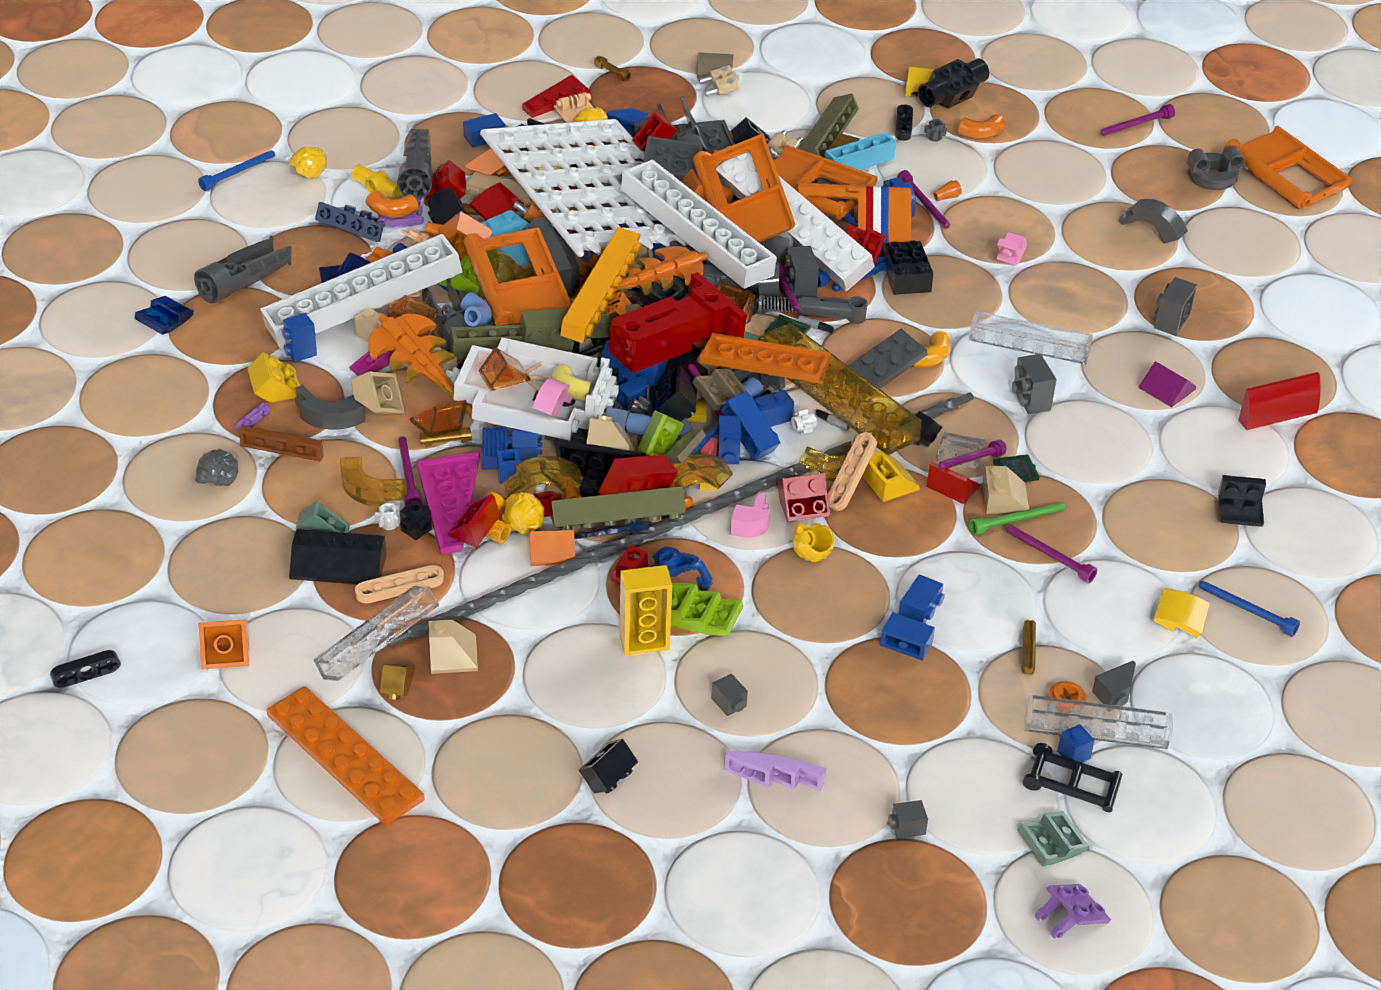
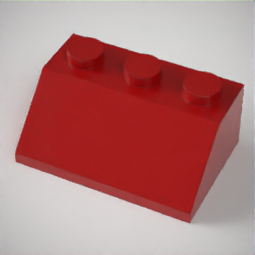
[598,454,678,495]

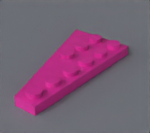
[417,452,480,555]

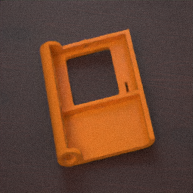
[693,133,795,242]
[463,227,572,326]

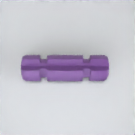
[236,403,270,431]

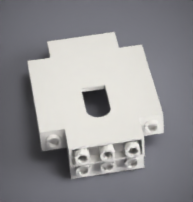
[454,338,619,441]

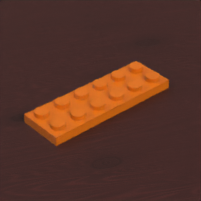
[700,333,831,383]

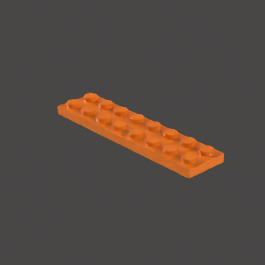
[266,686,425,826]

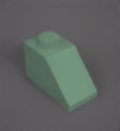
[296,501,350,533]

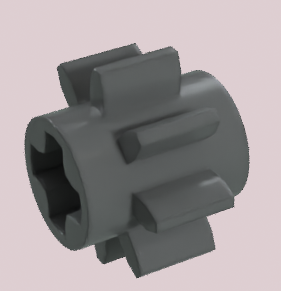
[924,119,947,142]
[627,396,650,416]

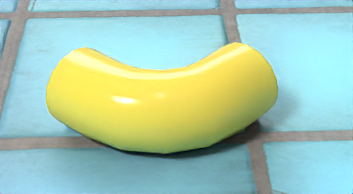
[551,365,591,402]

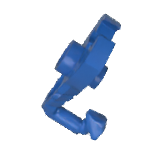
[645,546,713,591]

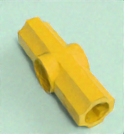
[351,164,402,198]

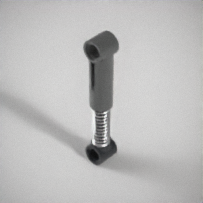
[739,288,868,324]

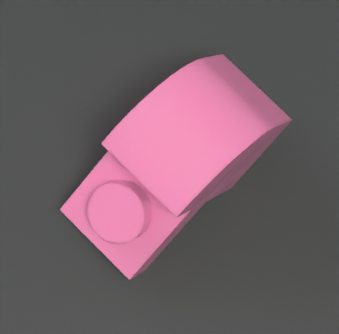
[996,232,1027,266]
[533,378,573,417]
[731,493,770,538]

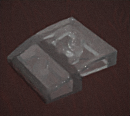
[936,432,985,468]

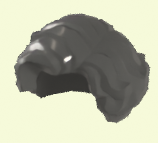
[195,449,238,486]

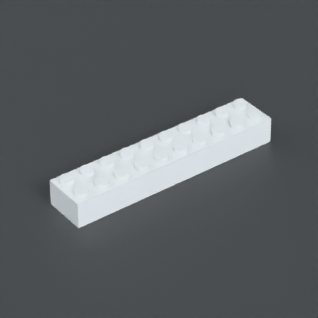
[716,152,874,292]
[621,160,777,289]
[260,234,462,349]

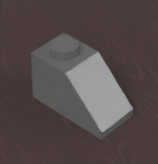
[1092,661,1136,710]

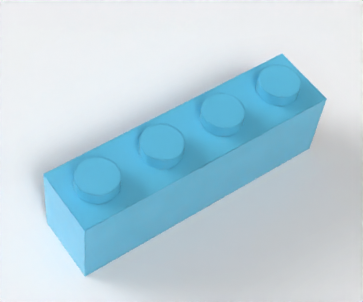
[825,132,897,170]

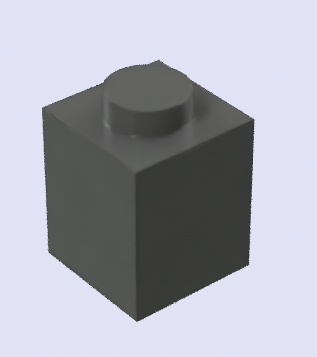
[711,673,748,716]
[888,800,928,839]

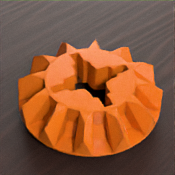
[1048,681,1086,713]

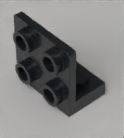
[1218,475,1266,527]

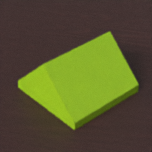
[637,410,684,456]

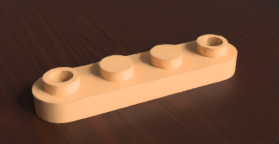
[827,432,877,511]
[355,565,444,604]

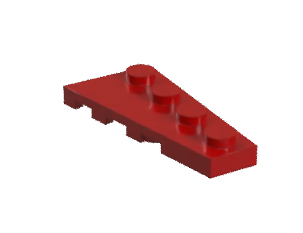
[522,75,591,118]

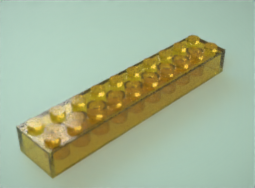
[758,323,921,455]

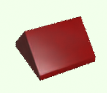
[926,461,980,504]
[448,494,500,548]

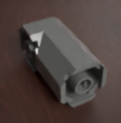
[523,217,579,297]

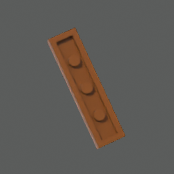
[239,425,324,462]

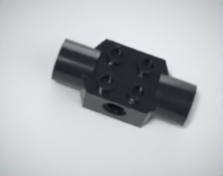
[918,58,989,109]

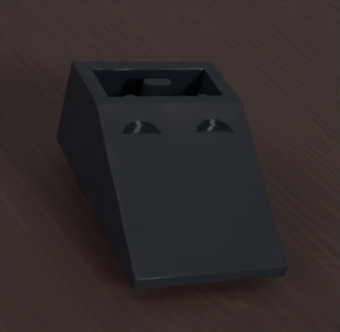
[883,240,934,295]

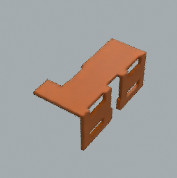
[605,290,631,316]

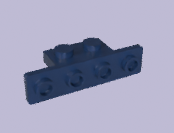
[315,202,384,242]

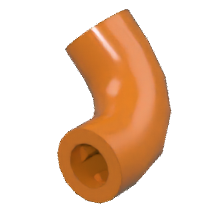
[958,114,1006,139]
[365,191,419,218]

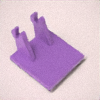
[1035,884,1111,939]

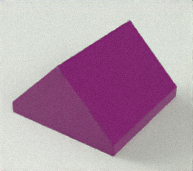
[1139,361,1196,408]

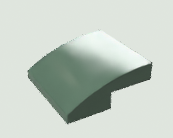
[1018,811,1089,866]

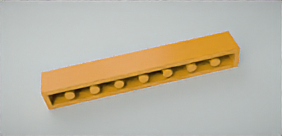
[560,227,642,343]

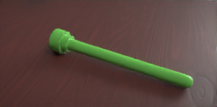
[969,503,1065,535]

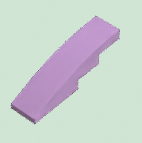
[724,751,826,791]

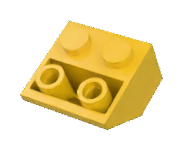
[247,352,300,403]
[862,451,920,502]

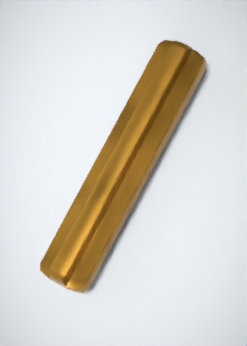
[1022,619,1036,675]

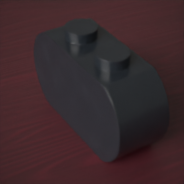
[427,188,467,225]

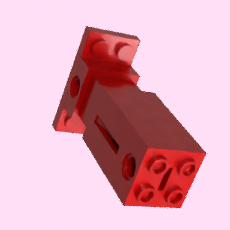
[608,272,747,373]

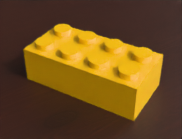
[620,565,672,655]

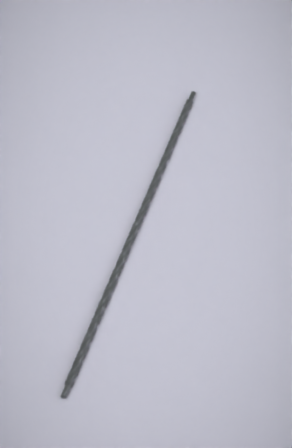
[385,392,974,648]

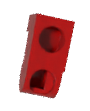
[611,545,648,584]

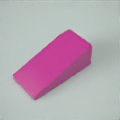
[349,351,393,376]

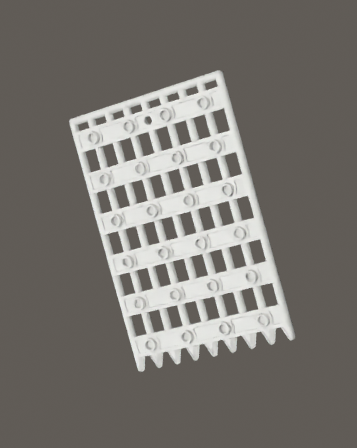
[480,119,687,257]

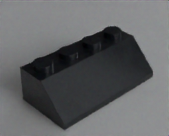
[648,362,697,422]
[554,439,646,477]
[289,529,386,585]

